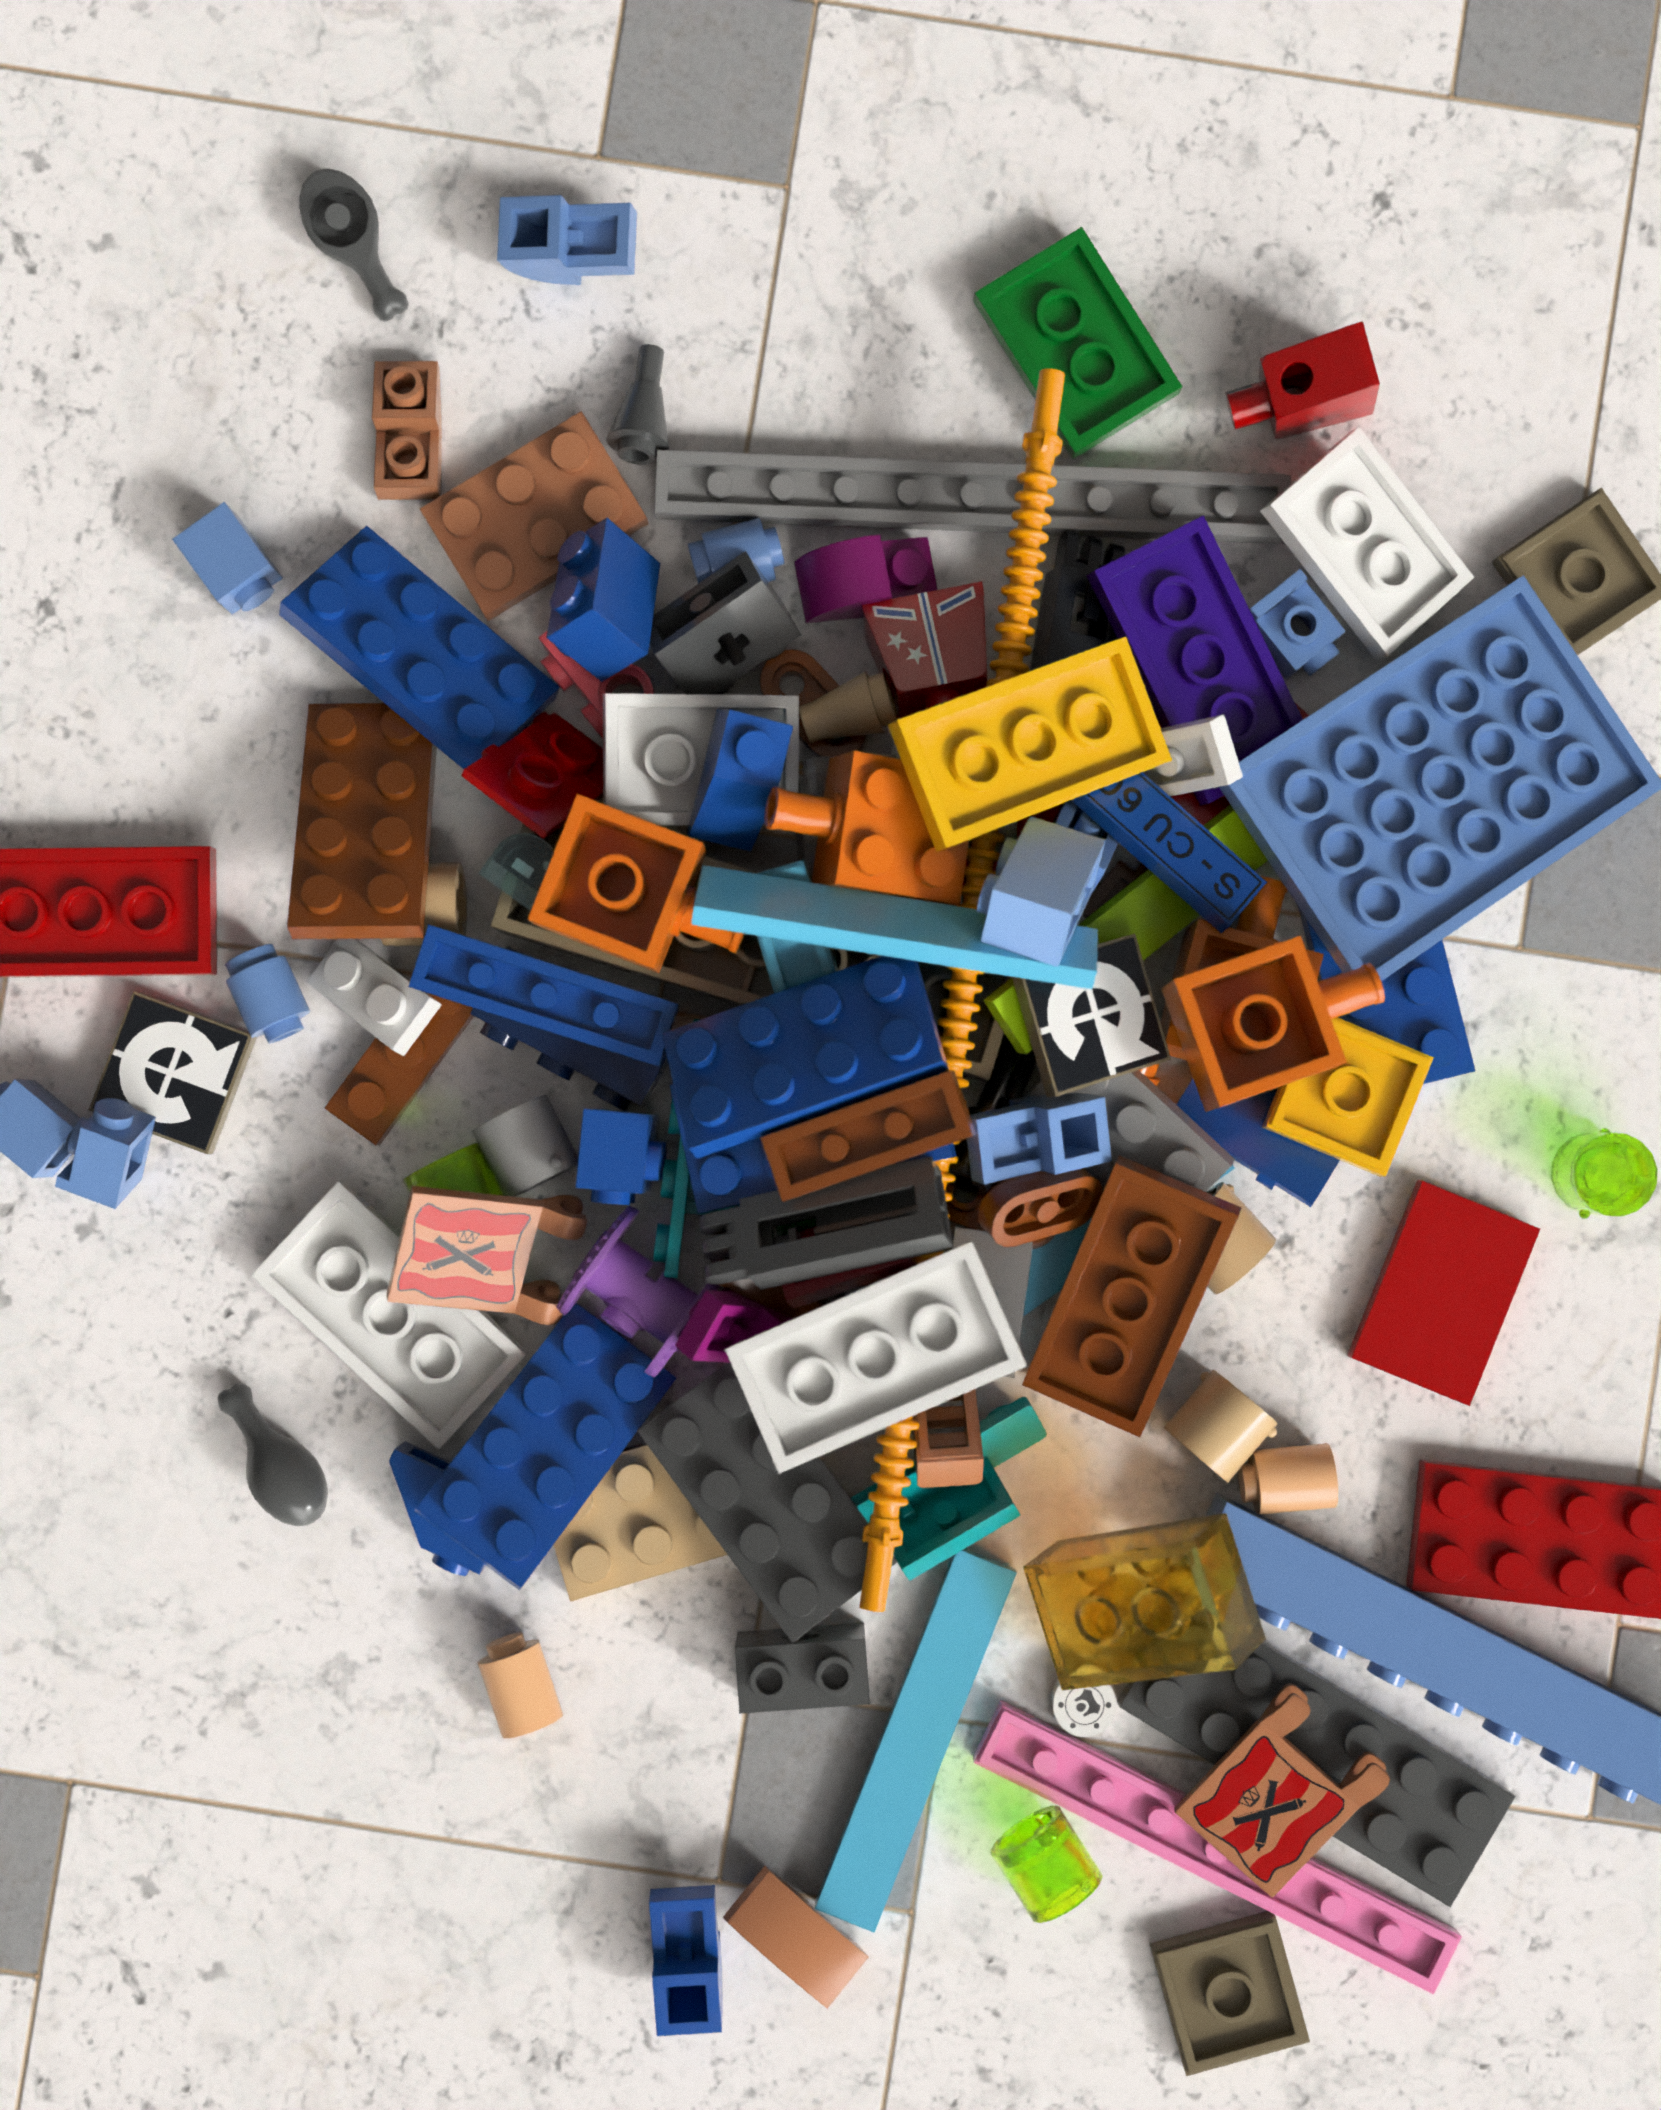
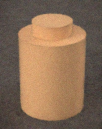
[1238,1443,1338,1515]
[478,1632,563,1739]

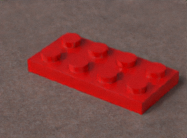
[0,846,217,978]
[1406,1459,1661,1619]

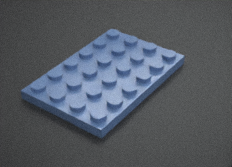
[1219,575,1661,981]

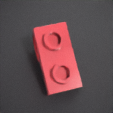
[538,631,656,739]

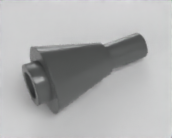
[606,344,669,465]

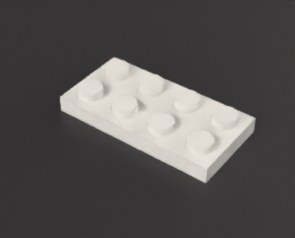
[251,1181,529,1450]
[725,1241,1027,1474]

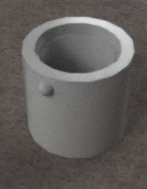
[472,1094,578,1197]

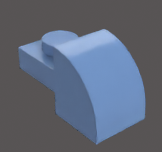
[497,195,637,285]
[967,1093,1112,1184]

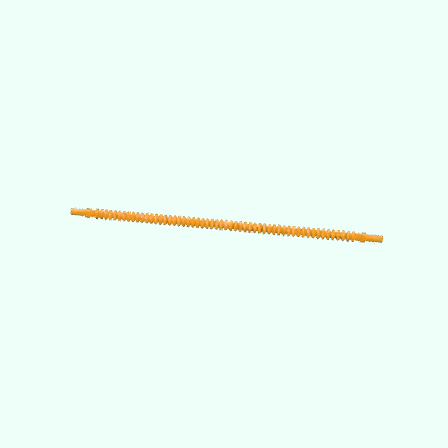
[859,369,1065,1612]

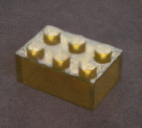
[1023,1513,1266,1691]

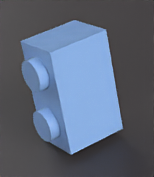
[977,816,1106,967]

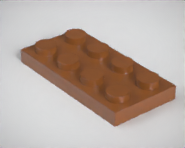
[287,703,437,939]
[1022,1155,1242,1437]

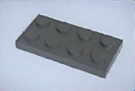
[637,1363,898,1643]

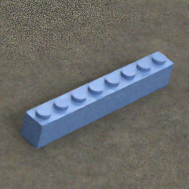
[1183,1493,1661,1805]

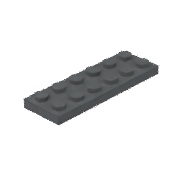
[1117,1592,1516,1907]

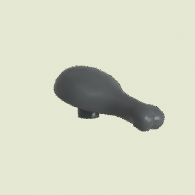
[299,168,409,322]
[217,1383,328,1526]

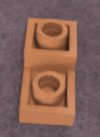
[372,361,442,500]
[723,1866,869,2009]

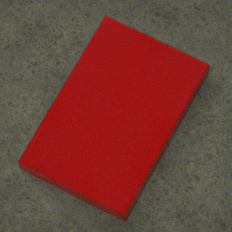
[1347,1180,1540,1406]

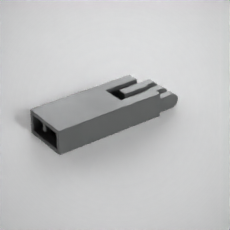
[699,1156,953,1290]

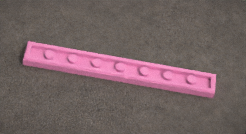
[973,1700,1462,1994]

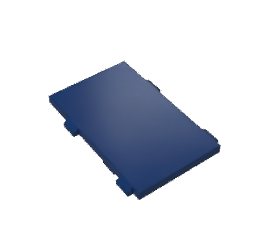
[1176,1079,1340,1207]

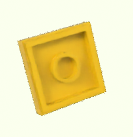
[1262,1017,1434,1177]

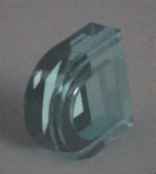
[478,833,554,911]

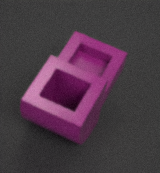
[794,534,938,624]
[674,1288,793,1363]

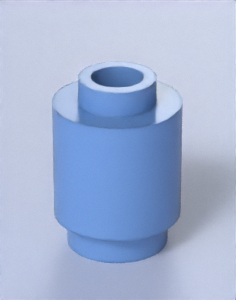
[688,518,785,584]
[225,944,311,1044]

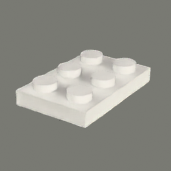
[1260,427,1474,660]
[603,693,799,825]

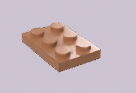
[420,411,649,621]

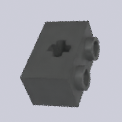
[650,551,801,695]
[735,1623,870,1714]

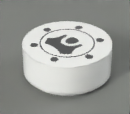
[1051,1668,1117,1737]

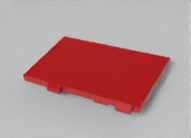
[461,711,603,839]

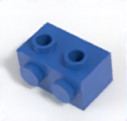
[546,517,661,682]
[576,1108,667,1205]

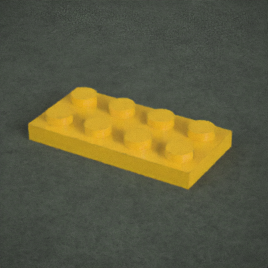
[888,636,1172,852]

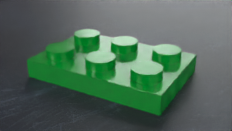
[973,227,1183,460]

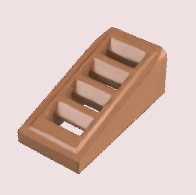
[912,1389,984,1488]

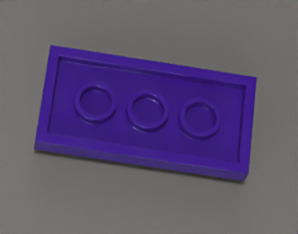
[1086,515,1303,806]

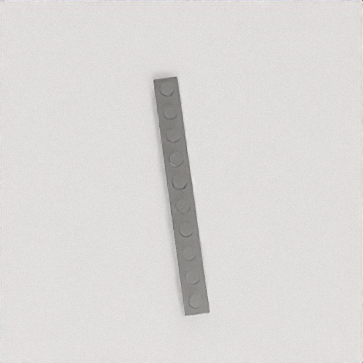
[654,450,1291,544]

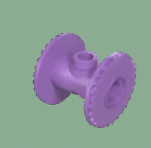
[556,1205,721,1377]

